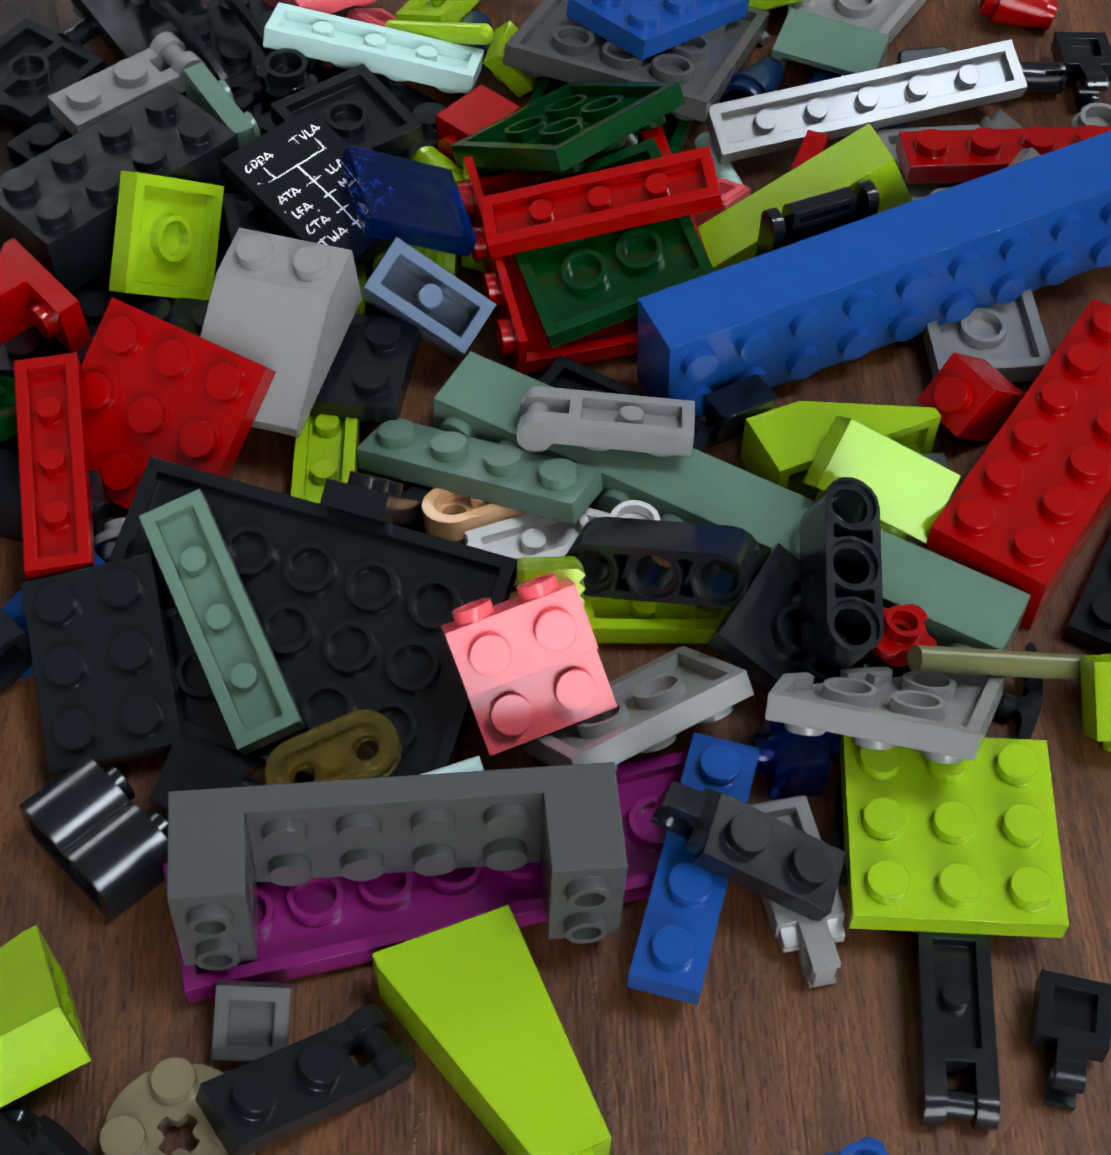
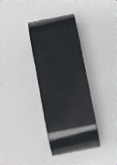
[800,477,884,677]
[565,517,761,607]

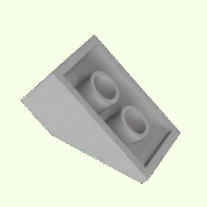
[200,228,362,437]

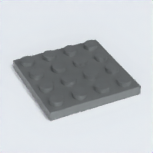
[503,0,770,122]

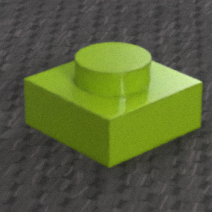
[483,20,538,98]

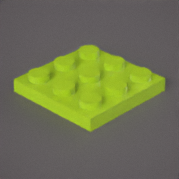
[839,735,1069,938]

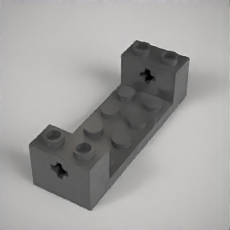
[167,762,628,971]

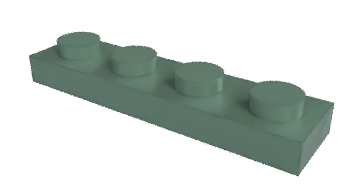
[356,418,603,525]
[139,489,305,756]

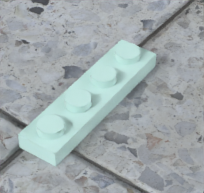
[263,2,484,94]

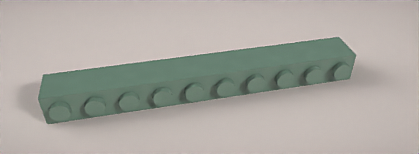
[434,351,1031,650]

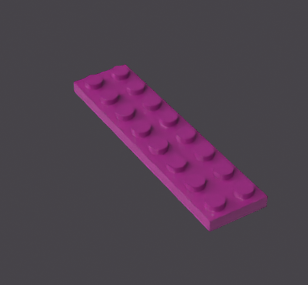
[162,750,689,1003]

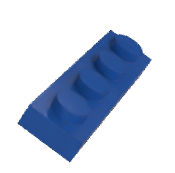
[627,732,761,1005]

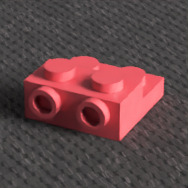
[441,573,617,756]

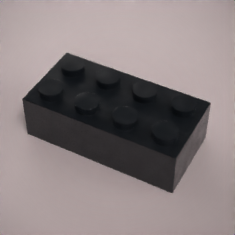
[0,84,239,292]

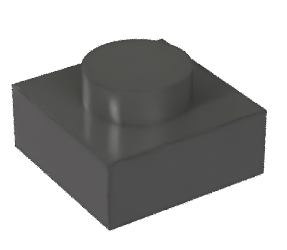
[211,980,291,1061]

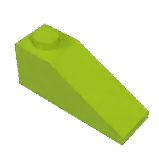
[740,401,941,497]

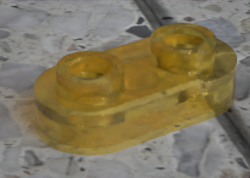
[265,710,402,785]

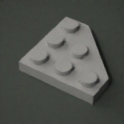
[765,666,1005,764]

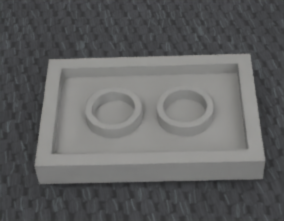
[522,646,754,771]

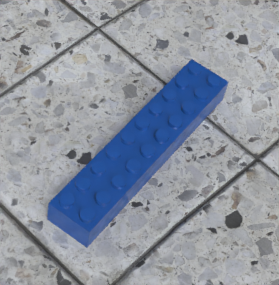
[637,131,1111,419]

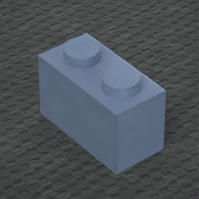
[361,237,497,360]

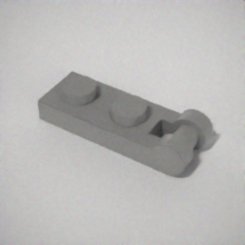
[47,31,206,136]
[516,386,695,457]

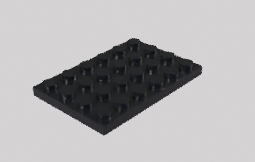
[108,456,518,781]

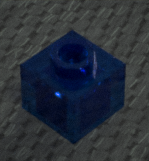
[751,707,832,800]

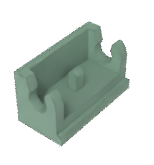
[771,8,890,76]

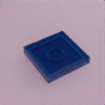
[340,145,477,257]

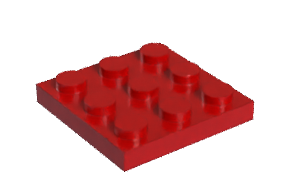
[81,297,276,510]

